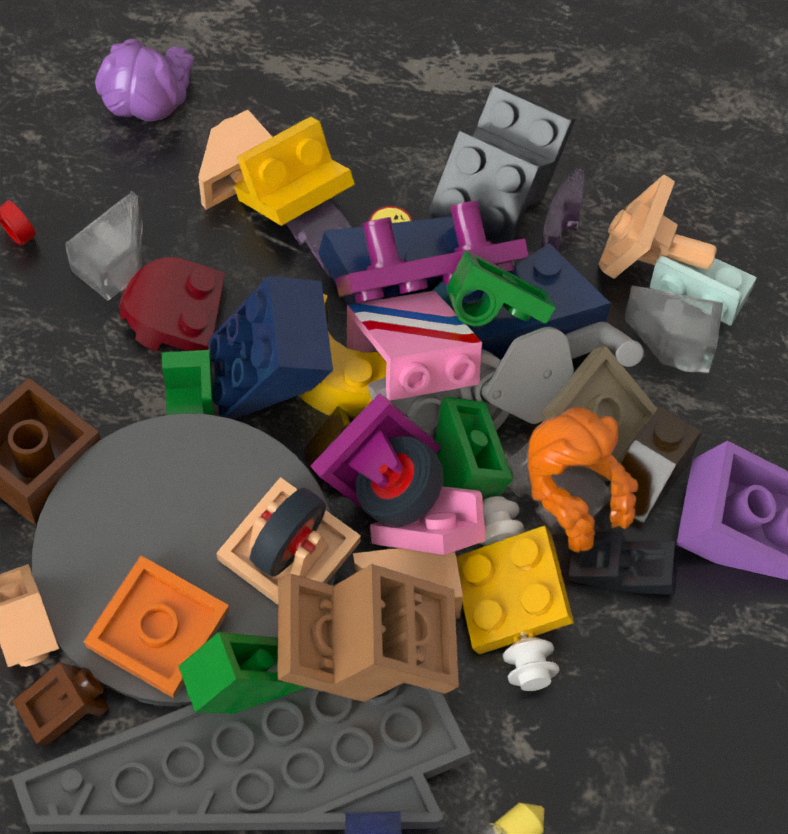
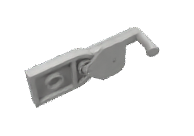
[367,321,644,440]

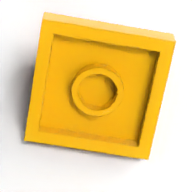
[233,117,355,226]

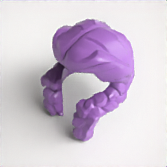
[95,39,194,121]

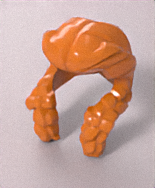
[528,407,638,553]

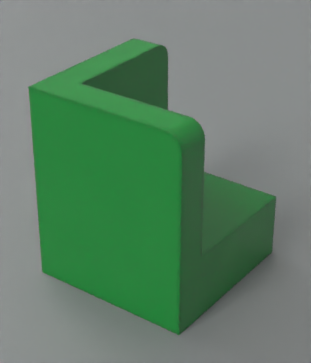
[162,350,214,415]

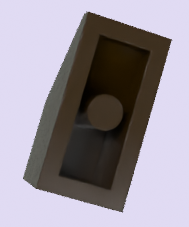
[601,406,701,527]

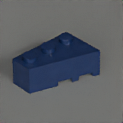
[318,216,459,305]
[451,243,610,360]

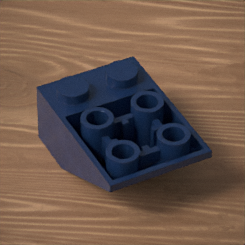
[208,276,333,420]

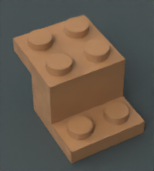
[278,564,459,702]

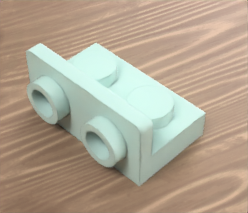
[650,256,757,326]

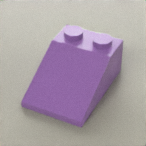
[676,441,788,580]

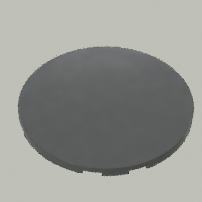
[32,413,336,707]

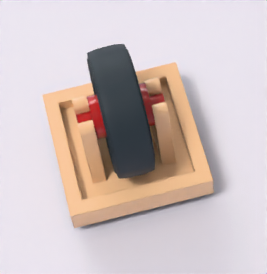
[216,477,361,605]

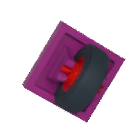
[311,393,444,527]

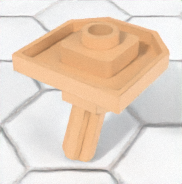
[598,174,716,279]

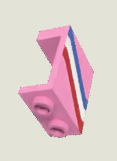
[347,290,482,401]

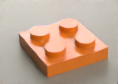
[83,555,230,699]

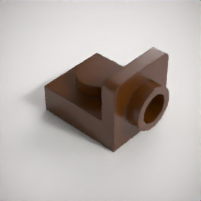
[12,662,109,746]

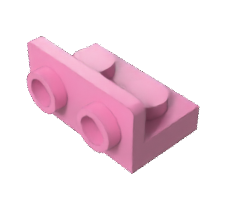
[370,486,486,555]

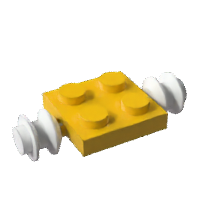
[456,496,574,691]

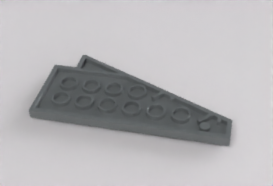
[11,683,471,832]

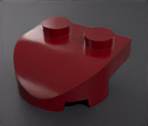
[120,257,225,351]

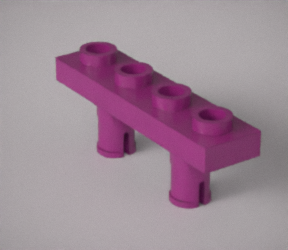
[335,200,529,303]

